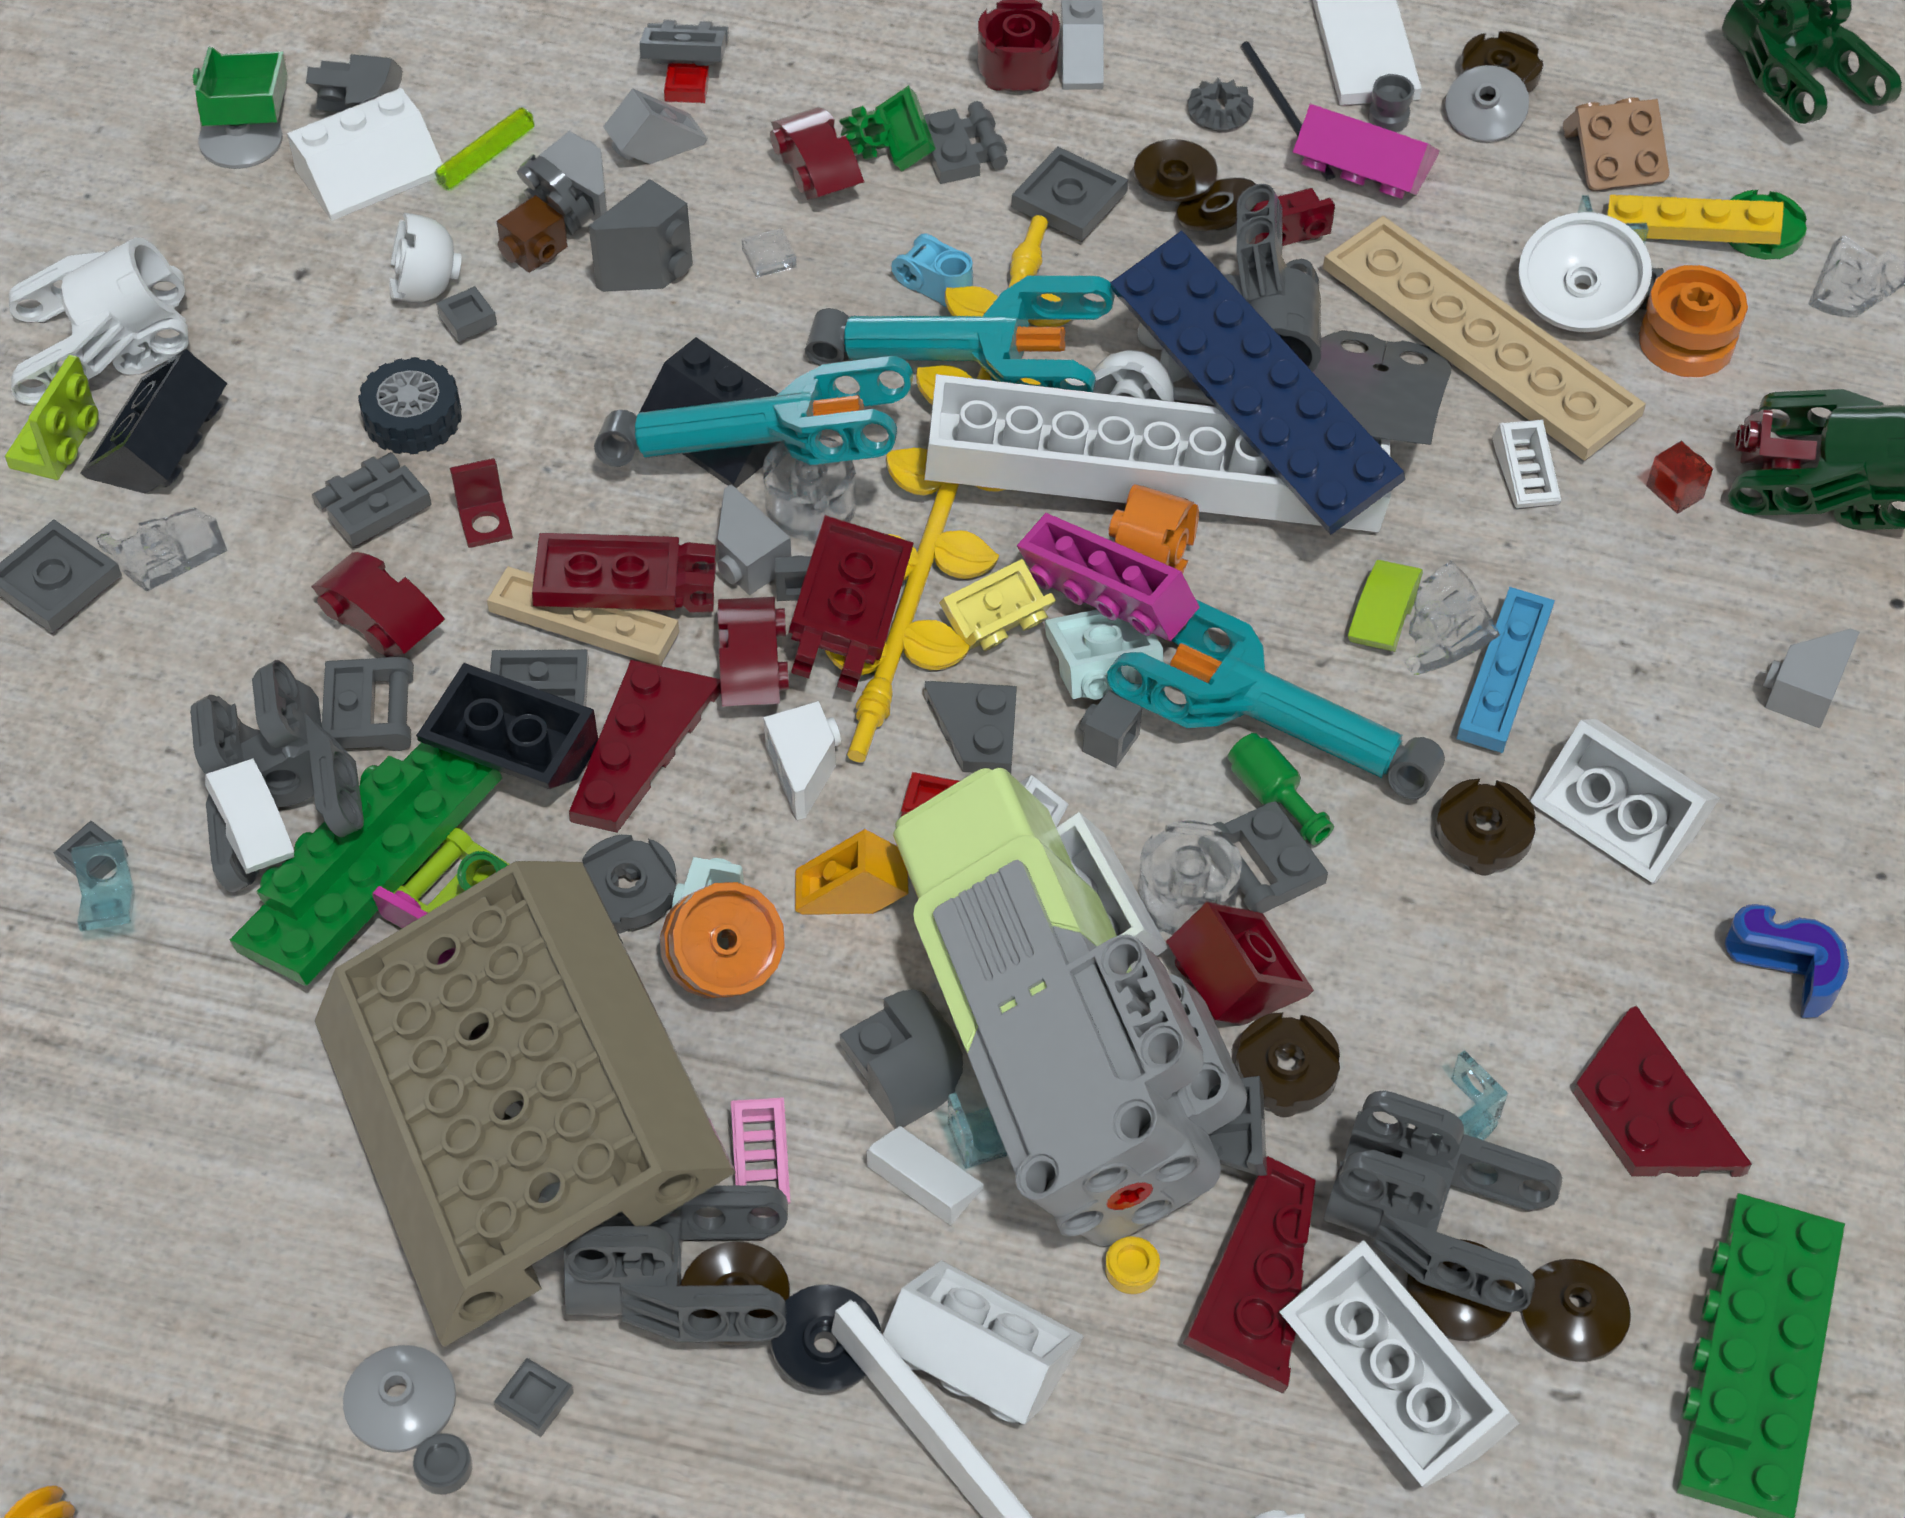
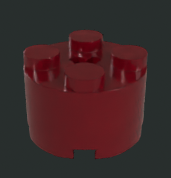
[977,0,1060,92]

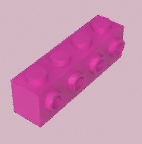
[1017,513,1200,642]

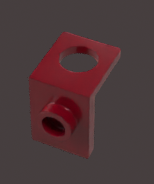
[450,458,513,548]

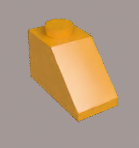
[795,829,909,915]

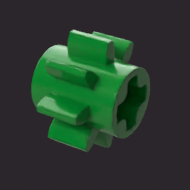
[839,106,891,160]

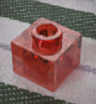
[1646,440,1713,514]

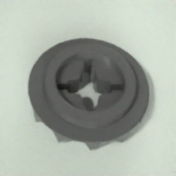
[1188,77,1254,130]

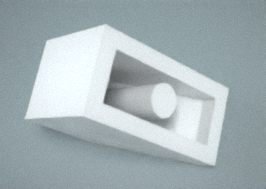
[763,701,841,821]

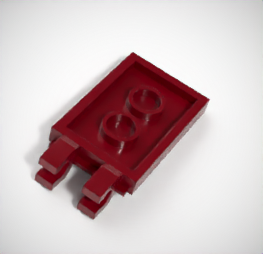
[788,515,914,693]
[532,533,716,613]

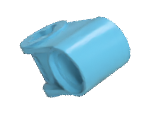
[891,233,973,307]

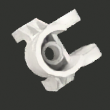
[9,237,189,405]

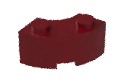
[770,107,864,200]
[311,552,445,657]
[718,597,789,707]

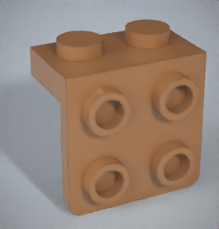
[1563,97,1670,191]

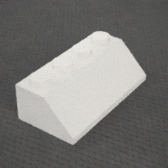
[1280,1240,1519,1488]

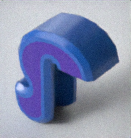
[1724,904,1849,1018]

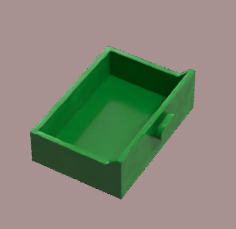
[193,47,288,126]

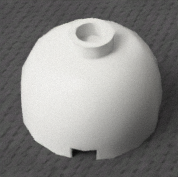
[389,213,461,302]
[1093,350,1174,402]

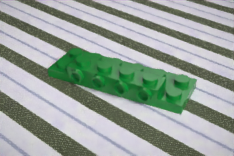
[230,742,503,987]
[1676,1193,1845,1518]

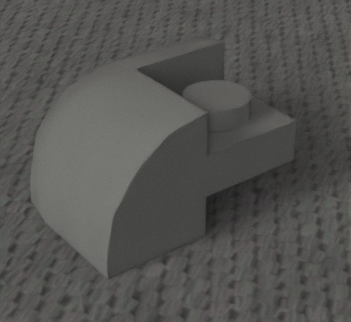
[306,54,403,112]
[840,989,963,1129]

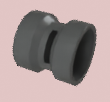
[1368,74,1414,132]

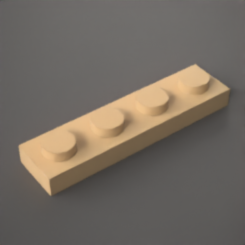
[487,566,680,666]

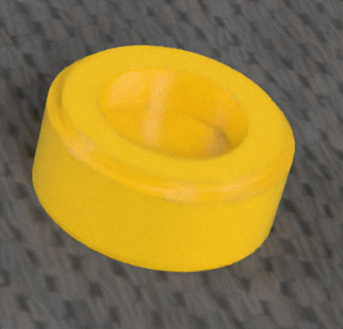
[1105,1236,1160,1294]

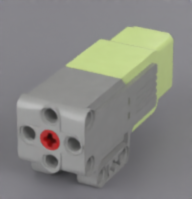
[893,768,1247,1246]

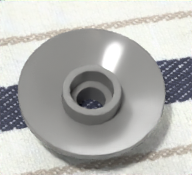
[1446,65,1529,143]
[198,121,283,169]
[343,1345,456,1453]

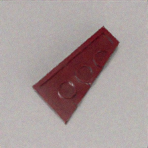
[569,660,721,833]
[1183,1156,1316,1394]

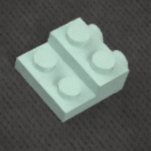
[1045,610,1164,700]

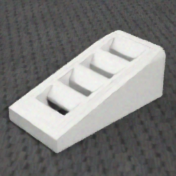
[1492,420,1561,508]

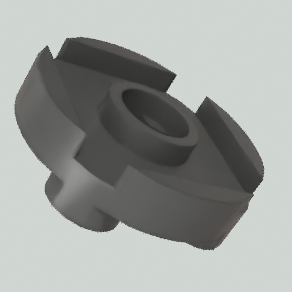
[517,154,593,235]
[582,835,677,934]

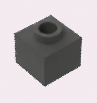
[1080,690,1142,768]

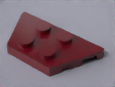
[1573,1005,1752,1177]

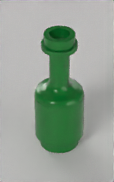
[1228,733,1334,845]

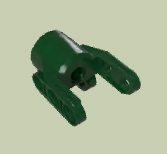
[1722,0,1902,124]
[1728,389,1905,530]

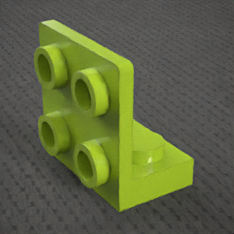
[4,355,99,480]

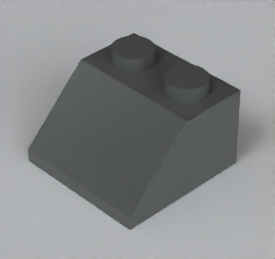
[589,179,693,292]

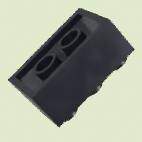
[638,337,786,488]
[80,349,228,494]
[416,663,599,789]

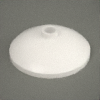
[1518,212,1652,332]

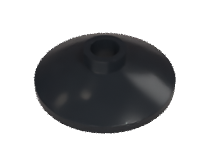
[770,1284,881,1392]

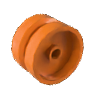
[1639,265,1748,377]
[660,882,785,999]

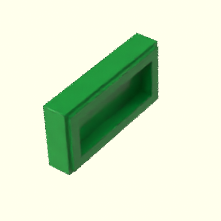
[875,85,936,171]

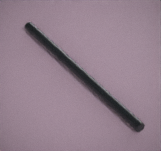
[1241,41,1336,181]

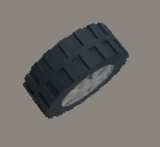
[358,357,462,455]

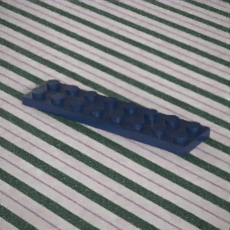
[1110,230,1405,535]

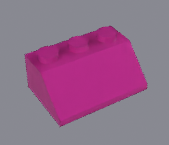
[1293,103,1440,199]

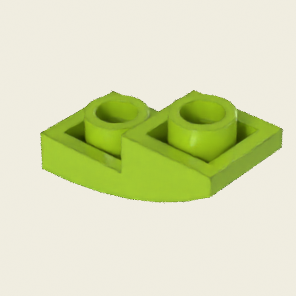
[1348,559,1423,652]

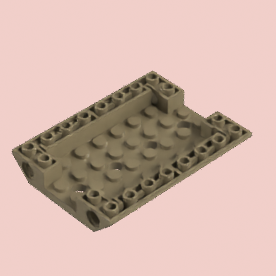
[314,861,736,1347]

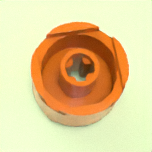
[1109,484,1199,574]

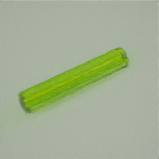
[434,107,535,190]

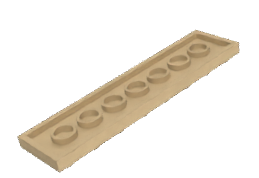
[1323,216,1646,461]

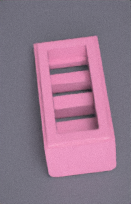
[731,1098,790,1204]

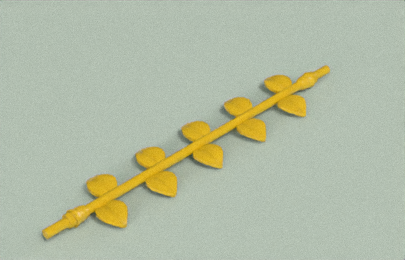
[825,215,1071,762]

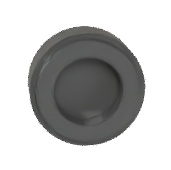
[413,1433,473,1495]

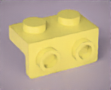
[939,559,1056,651]

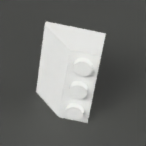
[287,88,445,221]
[1530,719,1720,883]
[1057,812,1168,970]
[883,1260,1084,1425]

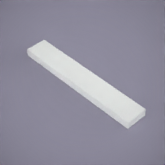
[831,1300,1033,1518]

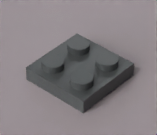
[1011,146,1128,241]
[0,519,122,633]

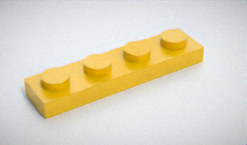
[1607,195,1784,245]

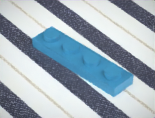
[1456,587,1555,753]

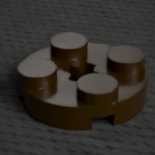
[1460,31,1544,98]
[1434,779,1536,876]
[1235,1012,1340,1118]

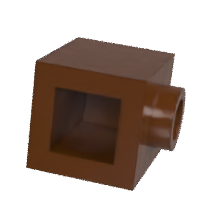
[496,195,568,273]

